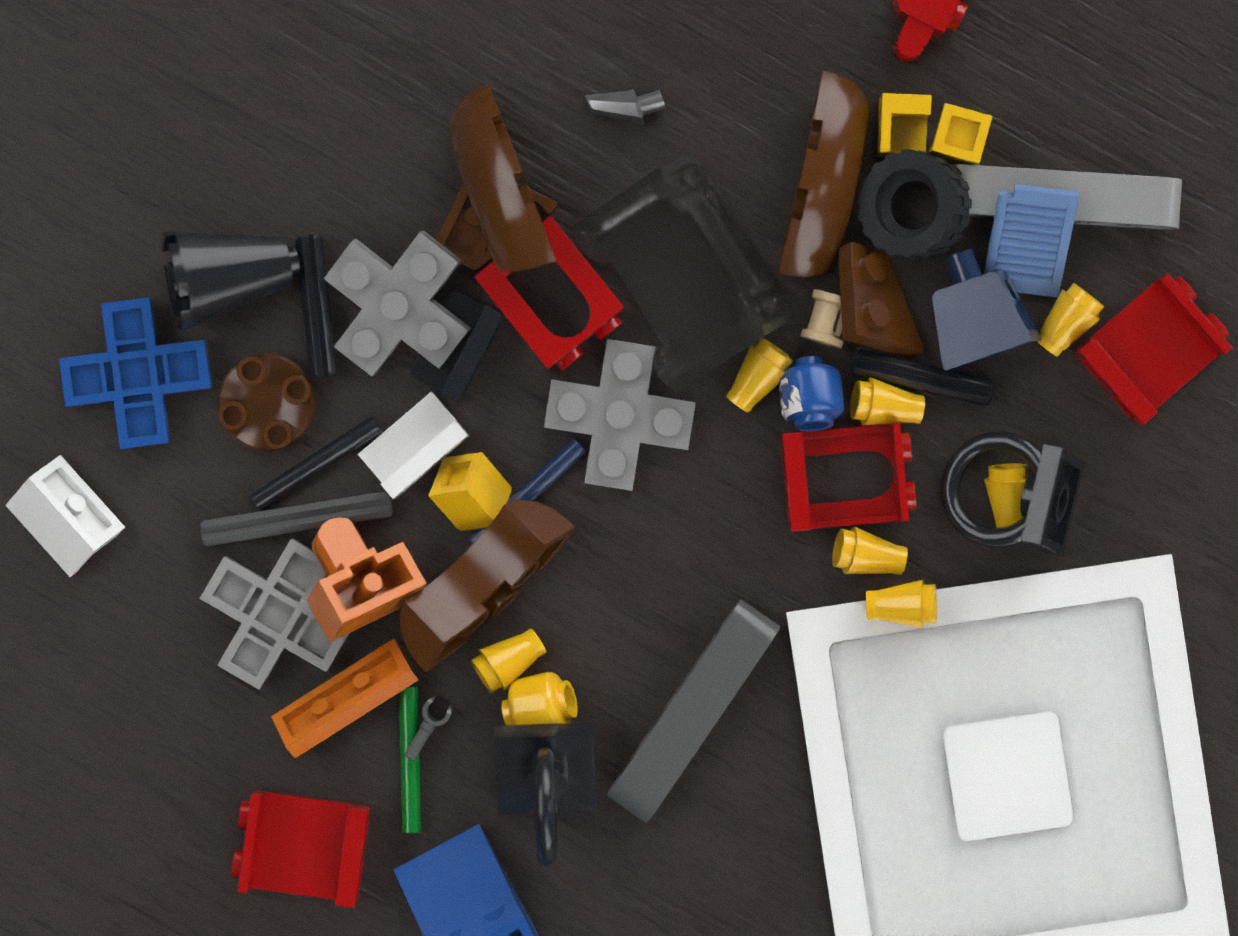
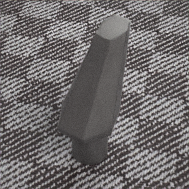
[585,89,665,125]

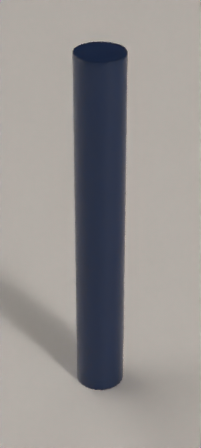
[468,438,587,544]

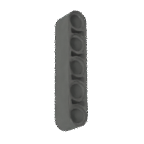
[606,599,781,823]

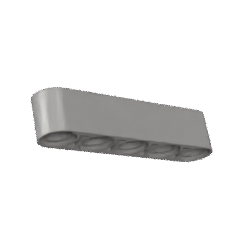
[950,164,1182,229]

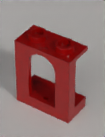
[474,216,624,371]
[780,423,916,532]

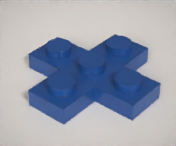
[59,297,213,449]

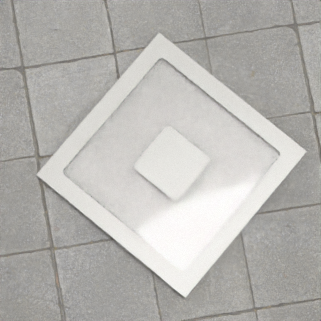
[786,554,1230,936]

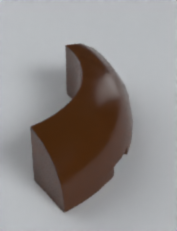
[779,71,870,277]
[448,84,556,272]
[400,500,575,672]

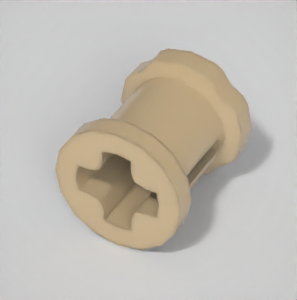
[800,289,844,348]

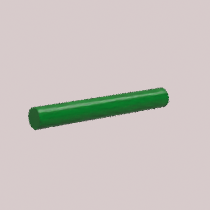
[399,686,421,833]

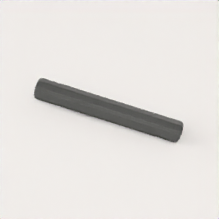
[200,491,393,546]

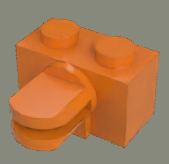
[306,517,427,642]

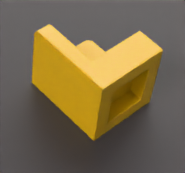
[876,93,932,157]
[928,103,993,165]
[428,452,512,531]

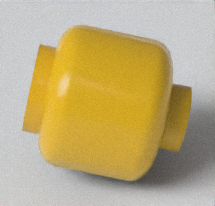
[501,672,578,726]

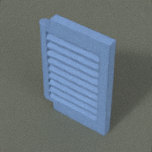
[983,184,1079,298]

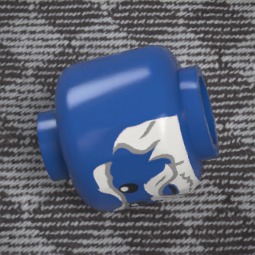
[779,356,844,432]

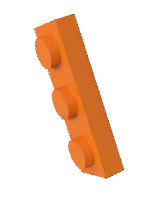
[271,638,419,758]

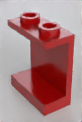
[1073,274,1232,426]
[231,790,371,908]

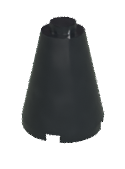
[161,231,300,330]

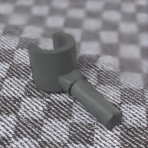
[404,696,452,761]

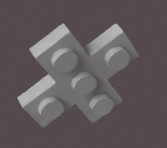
[324,230,471,377]
[544,339,696,491]
[199,538,350,690]

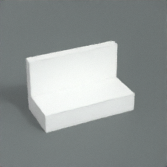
[358,391,470,499]
[6,455,125,577]

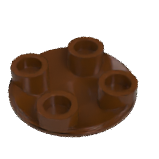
[218,354,315,451]

